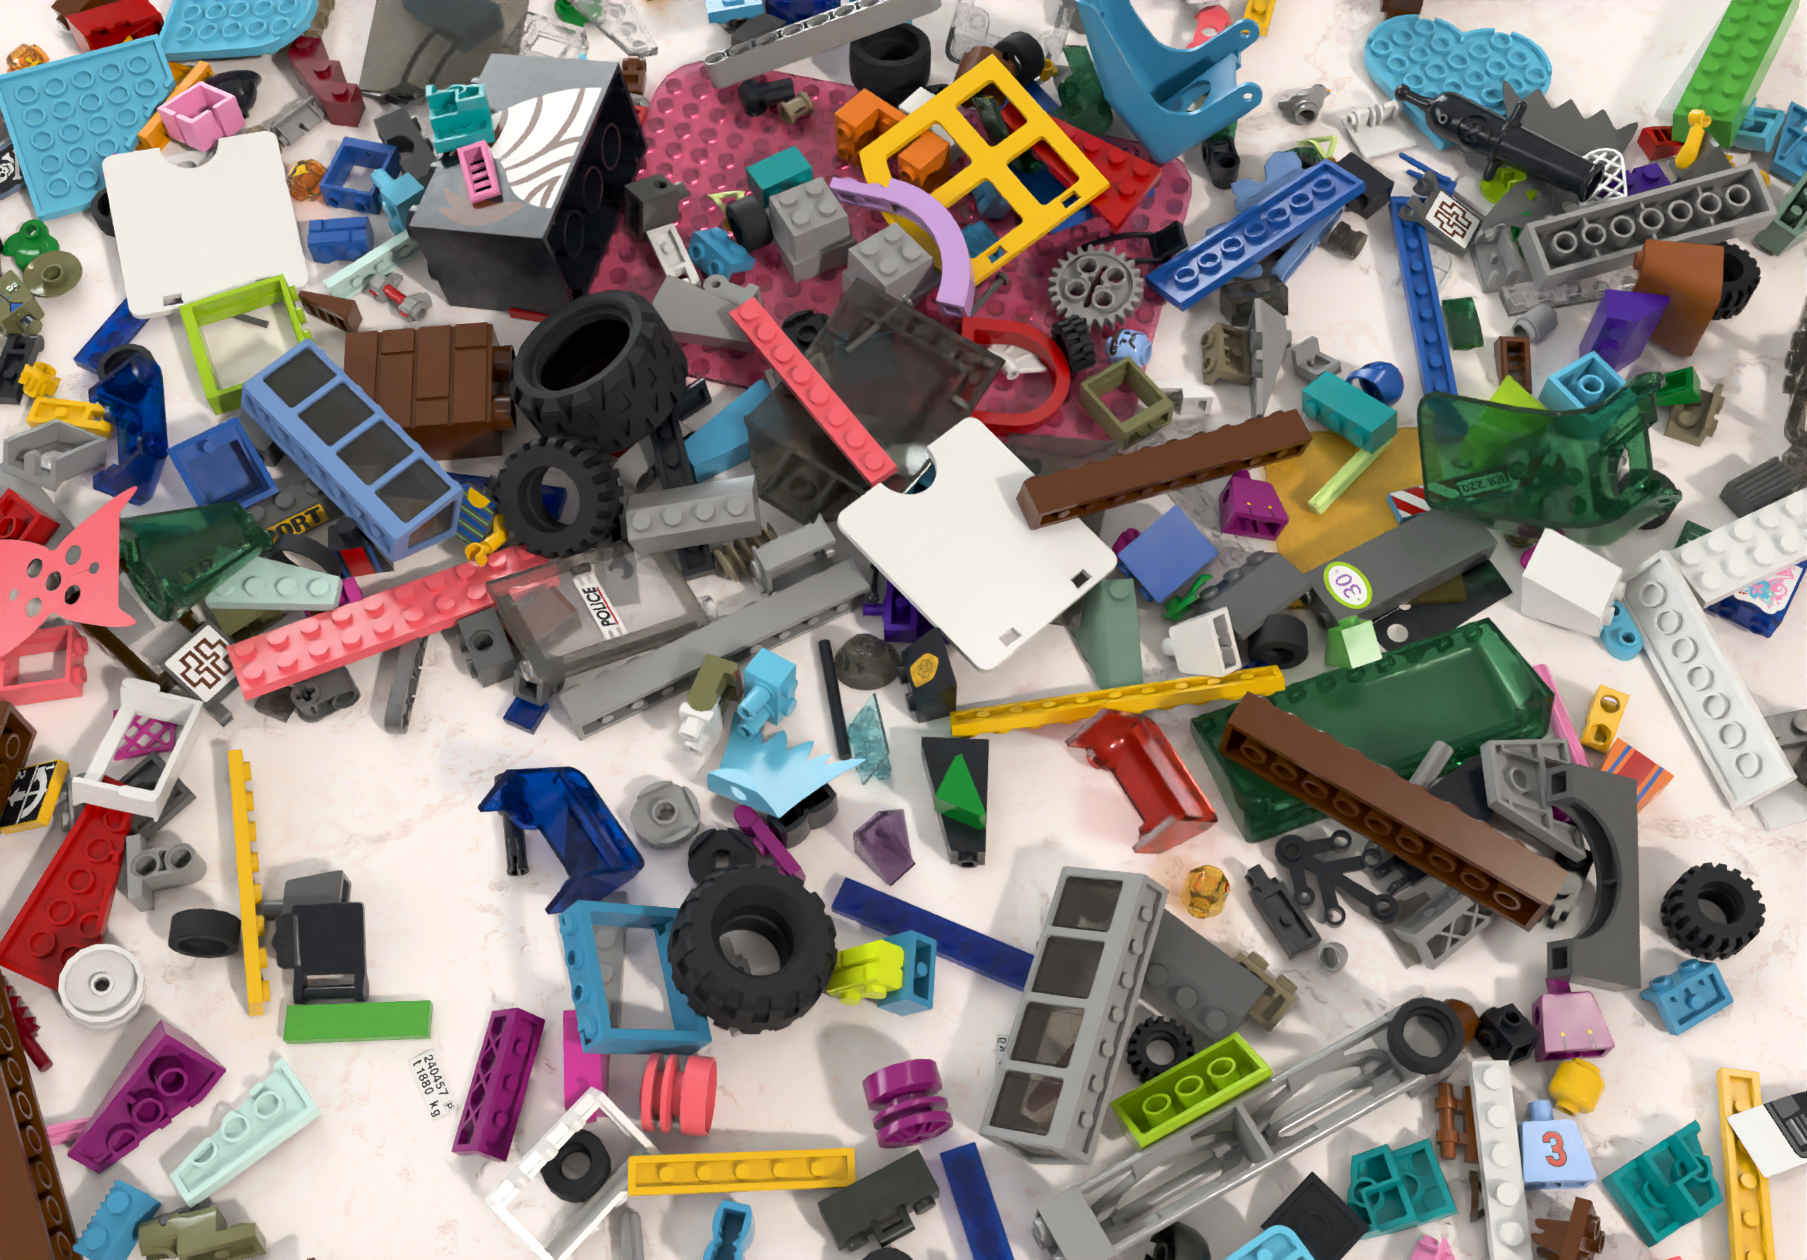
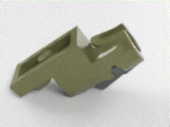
[138,1204,266,1260]

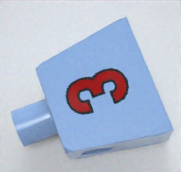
[1517,1100,1597,1191]

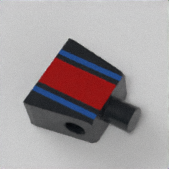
[328,517,394,579]

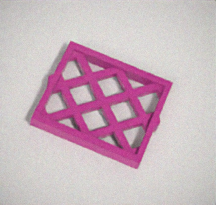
[113,709,177,761]

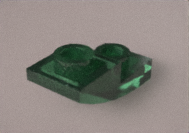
[1442,296,1484,351]

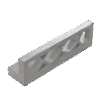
[1394,886,1500,970]

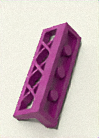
[451,1007,546,1162]

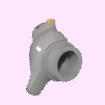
[1278,84,1331,125]

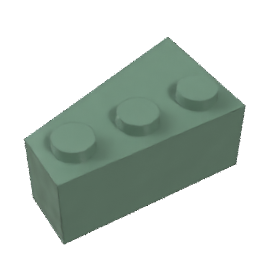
[1753,170,1807,256]

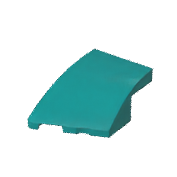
[426,84,496,154]
[1601,1120,1723,1248]
[1347,1138,1459,1240]

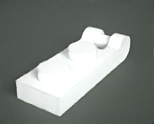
[646,223,702,288]

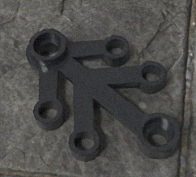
[1275,830,1398,928]

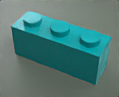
[1302,371,1397,454]

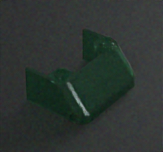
[971,45,1113,174]

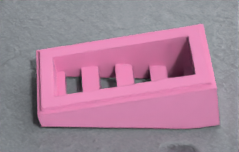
[456,140,501,204]

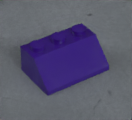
[1579,289,1670,372]

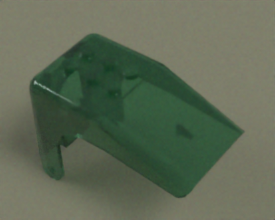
[1417,372,1682,546]

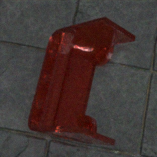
[1064,708,1218,854]

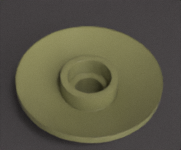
[23,251,83,298]

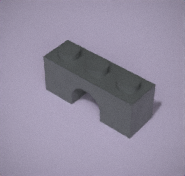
[374,107,441,191]

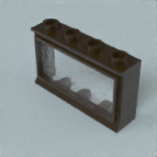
[65,552,205,693]

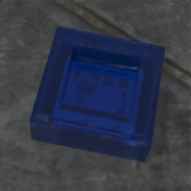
[503,696,550,735]

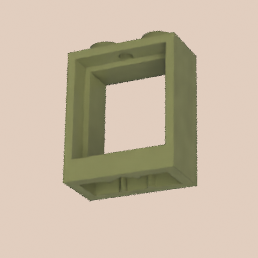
[1078,356,1174,451]

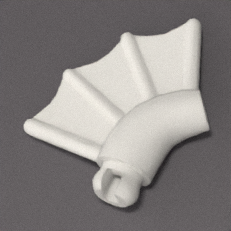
[975,344,1047,380]

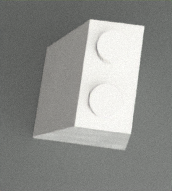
[1521,528,1626,637]

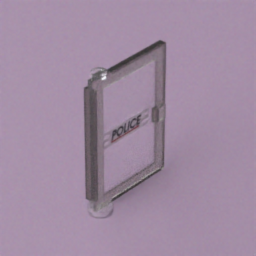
[485,538,719,684]

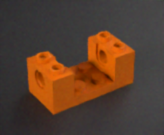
[834,88,950,194]

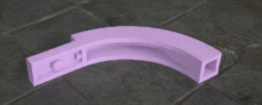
[829,177,975,319]

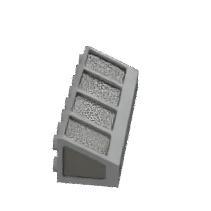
[978,866,1169,1165]

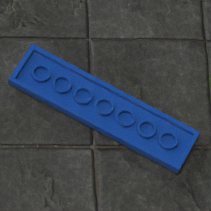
[1145,158,1366,312]

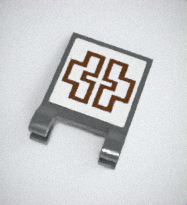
[1398,170,1483,257]
[158,619,240,728]

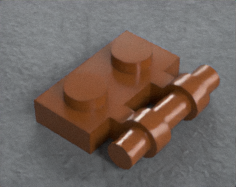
[1435,1083,1479,1164]

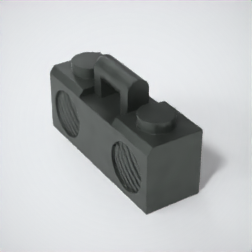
[817,1149,940,1252]

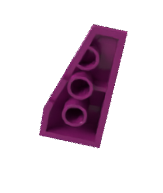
[67,1019,226,1174]

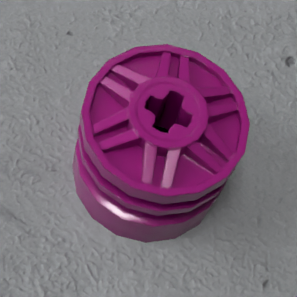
[862,1059,953,1149]

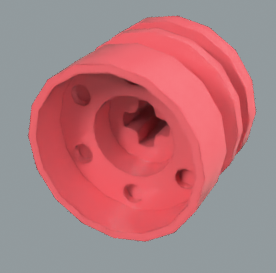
[639,1052,717,1137]

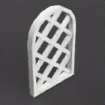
[1578,148,1628,209]

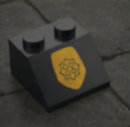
[896,627,957,724]

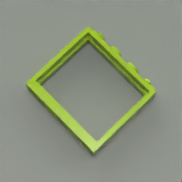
[179,274,314,416]

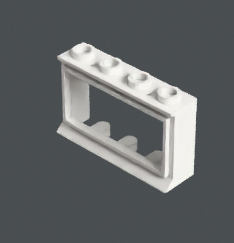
[482,1086,662,1260]

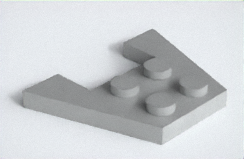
[1480,738,1586,863]

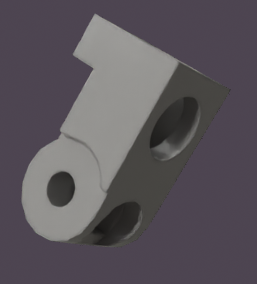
[703,274,762,306]

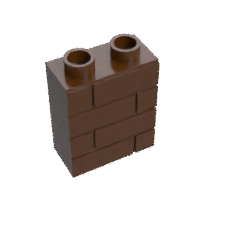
[339,322,517,467]

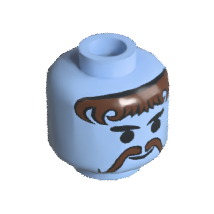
[1105,328,1152,368]

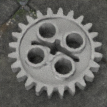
[1048,244,1144,333]

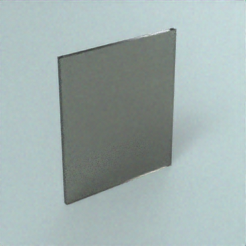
[358,0,529,97]

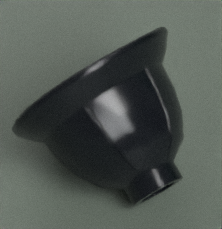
[204,70,262,120]

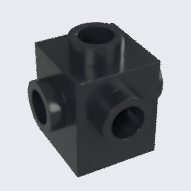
[1475,1003,1541,1066]

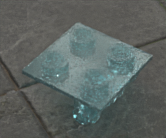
[848,693,892,785]

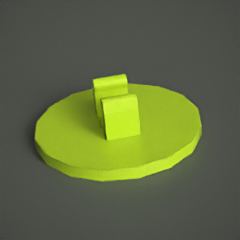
[1480,167,1538,205]

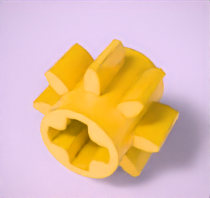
[18,362,61,399]

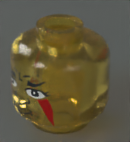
[1180,865,1230,919]

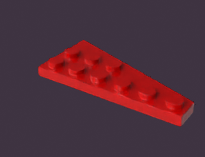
[997,101,1162,234]
[0,775,134,993]

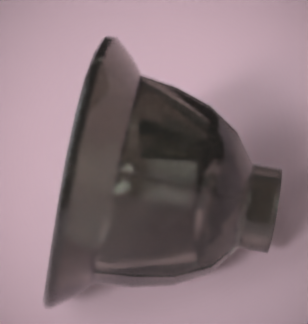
[834,633,901,691]

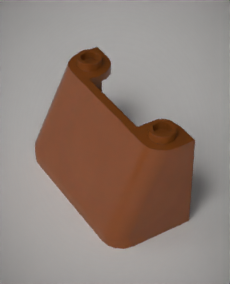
[1631,239,1724,357]

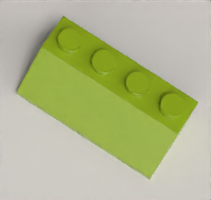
[1110,1032,1273,1152]

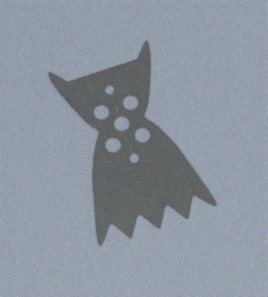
[1481,80,1638,231]

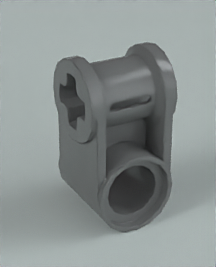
[290,666,361,723]

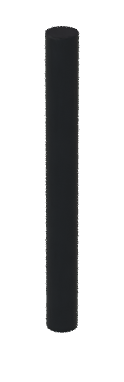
[818,639,852,761]

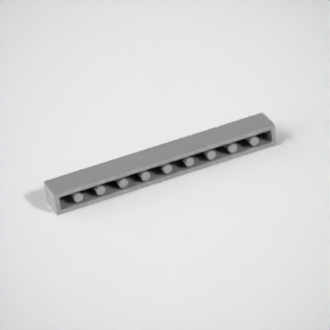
[559,558,870,741]

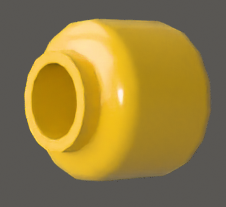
[1548,1058,1605,1117]

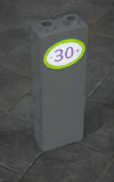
[1299,495,1498,632]

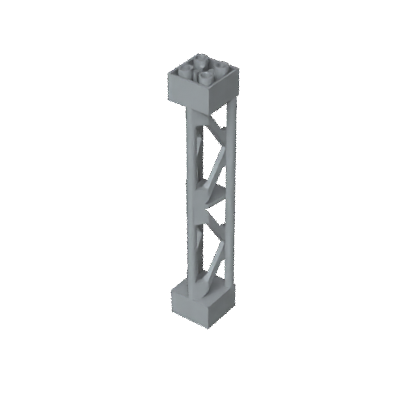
[1031,993,1465,1260]

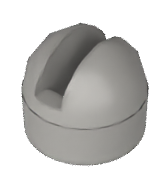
[1316,942,1349,972]

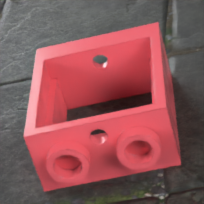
[0,625,89,706]

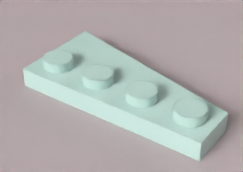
[205,547,343,611]
[169,1057,322,1208]

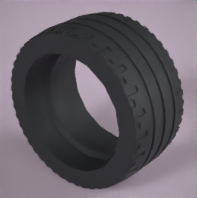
[849,23,931,95]

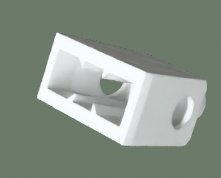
[1162,607,1242,677]

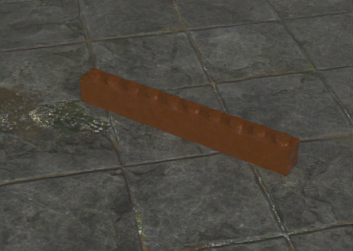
[1016,409,1313,530]

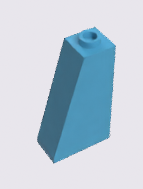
[685,378,794,484]

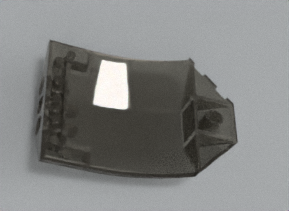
[743,277,1006,526]

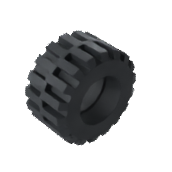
[1711,241,1761,320]
[1660,862,1766,961]

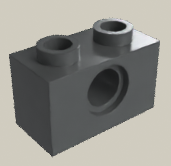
[456,607,517,688]

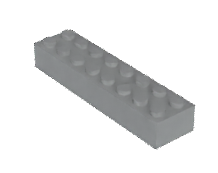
[1518,162,1778,292]

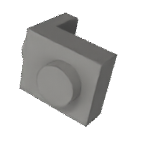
[1291,336,1342,382]

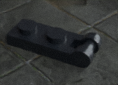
[0,333,45,405]

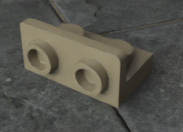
[1200,322,1251,386]
[1663,383,1725,447]
[1234,951,1301,1032]

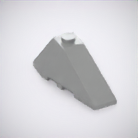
[1247,298,1292,419]

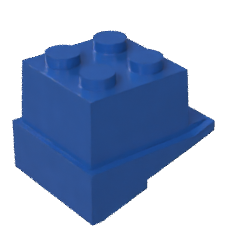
[166,416,279,526]

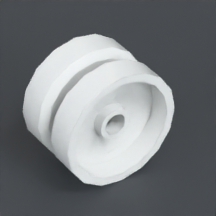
[58,944,146,1032]

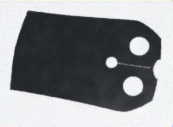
[1371,559,1513,654]

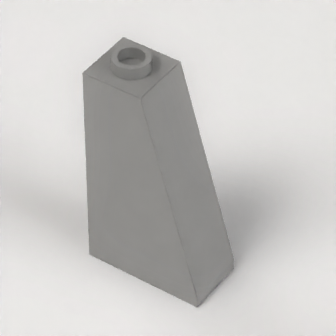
[652,274,755,353]

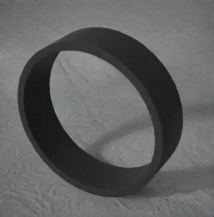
[268,534,343,577]

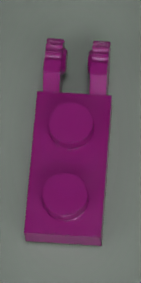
[733,804,806,881]

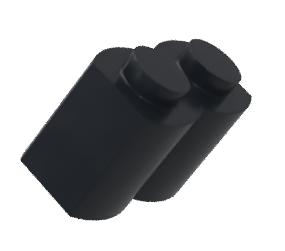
[767,783,838,849]

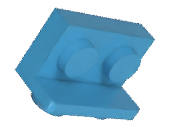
[1639,958,1734,1036]

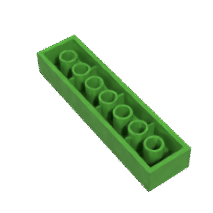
[1671,0,1800,149]

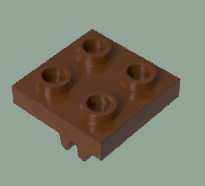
[1531,1196,1605,1260]

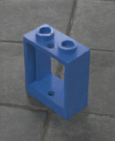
[319,137,401,215]

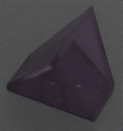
[853,809,915,886]

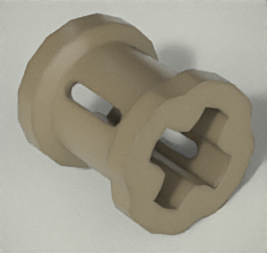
[777,91,814,126]

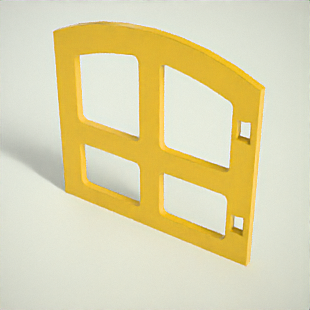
[859,53,1110,286]

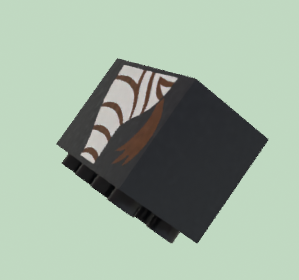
[406,53,649,315]

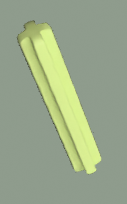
[1308,438,1393,515]

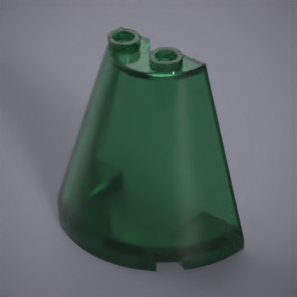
[119,501,273,622]

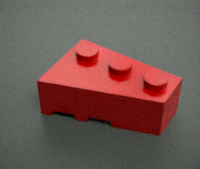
[65,0,164,53]

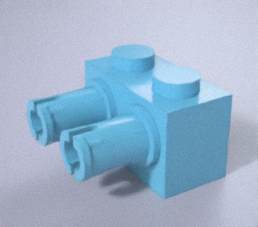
[371,168,425,236]
[737,647,798,740]

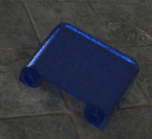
[88,353,168,506]

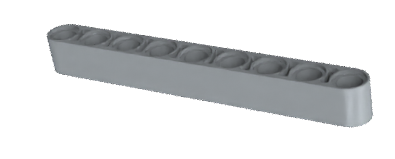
[703,0,942,89]

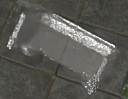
[945,0,1075,86]

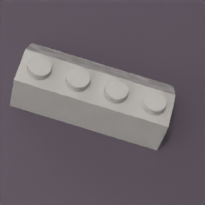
[626,475,762,555]

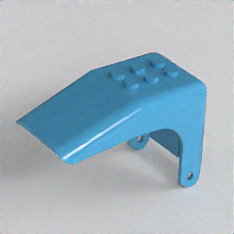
[1075,0,1263,164]

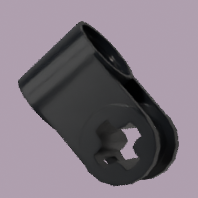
[1201,136,1240,190]

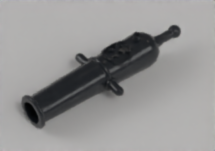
[1394,84,1605,203]

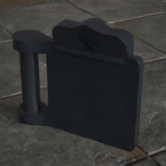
[271,902,369,1004]

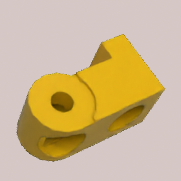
[1579,684,1630,754]

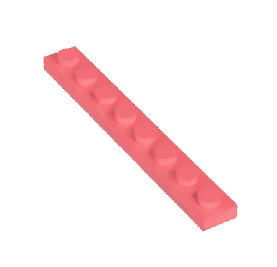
[729,297,898,488]

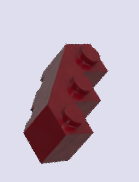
[287,36,366,128]

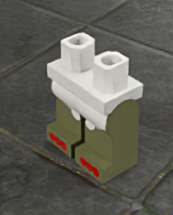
[678,653,744,757]

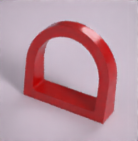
[955,316,1070,437]

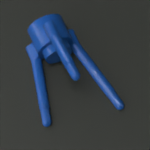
[1389,152,1457,204]

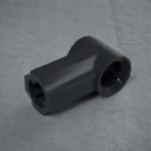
[737,78,795,117]

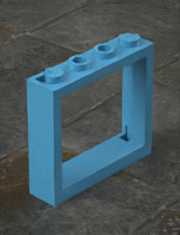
[558,900,712,1055]

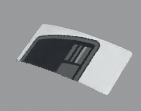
[1727,1091,1807,1178]

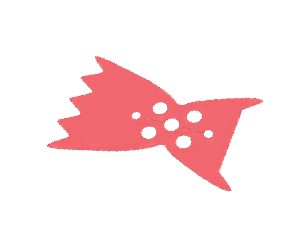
[0,486,138,658]

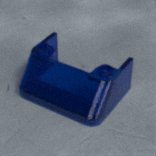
[477,766,645,915]

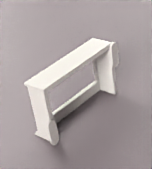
[72,678,204,822]

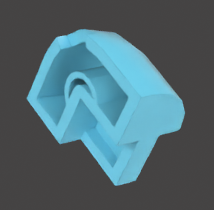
[1732,98,1785,153]

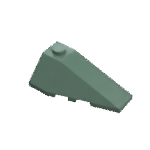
[1067,578,1145,711]

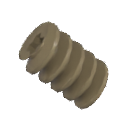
[711,522,778,582]

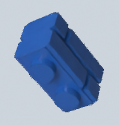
[307,216,374,264]

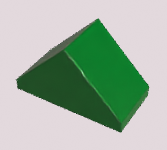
[934,754,986,830]

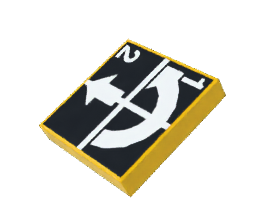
[0,759,69,835]

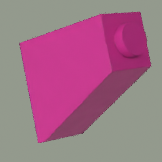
[563,1010,610,1123]

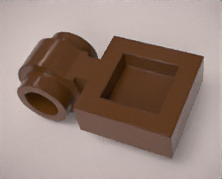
[622,55,647,96]

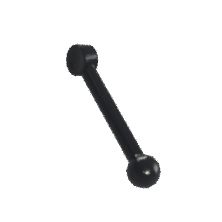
[867,563,880,605]

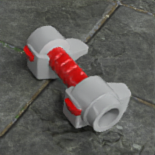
[369,273,433,323]

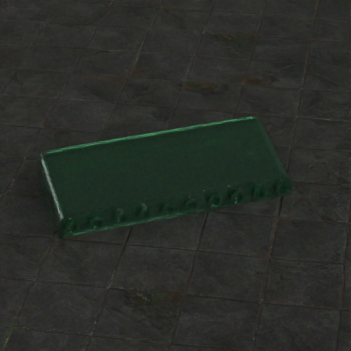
[1190,617,1555,844]

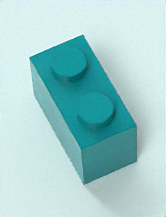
[746,145,813,209]

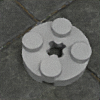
[631,781,700,850]

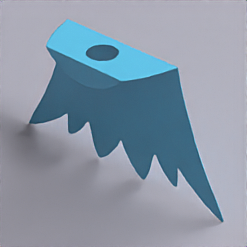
[707,711,866,818]

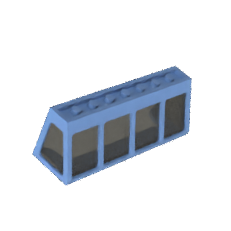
[241,338,464,563]

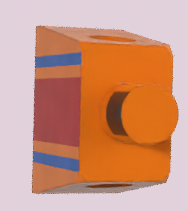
[1598,738,1674,814]

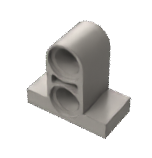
[126,834,207,912]

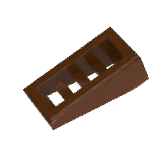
[298,290,363,333]
[1494,336,1532,395]

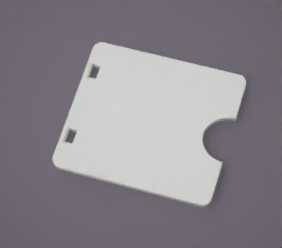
[102,131,310,319]
[837,417,1117,673]

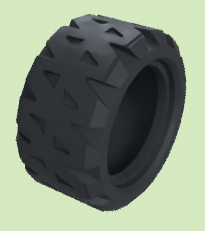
[509,289,688,456]

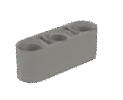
[613,420,695,493]

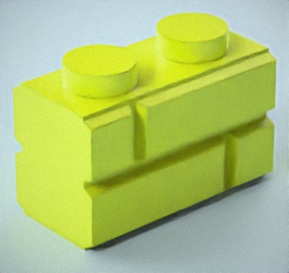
[826,939,904,1005]

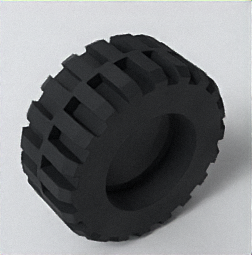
[495,433,624,559]

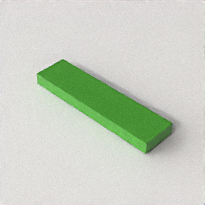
[283,1000,433,1044]

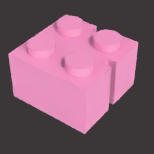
[157,81,246,153]

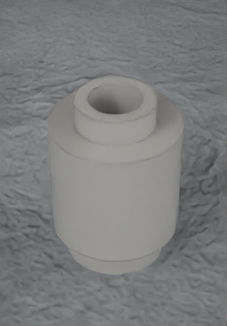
[1512,303,1558,343]

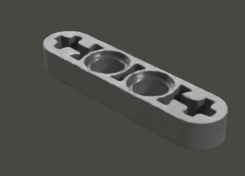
[384,635,429,734]

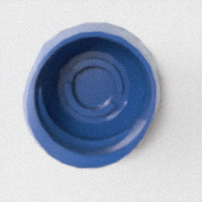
[1345,361,1404,407]

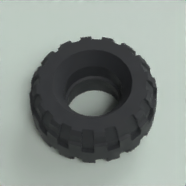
[667,863,838,1034]

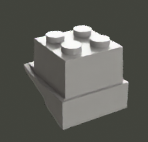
[764,177,857,284]
[842,222,942,330]

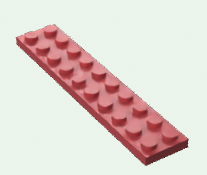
[226,544,561,701]

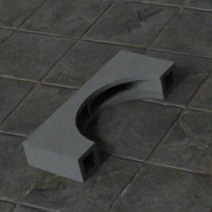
[1546,763,1641,992]

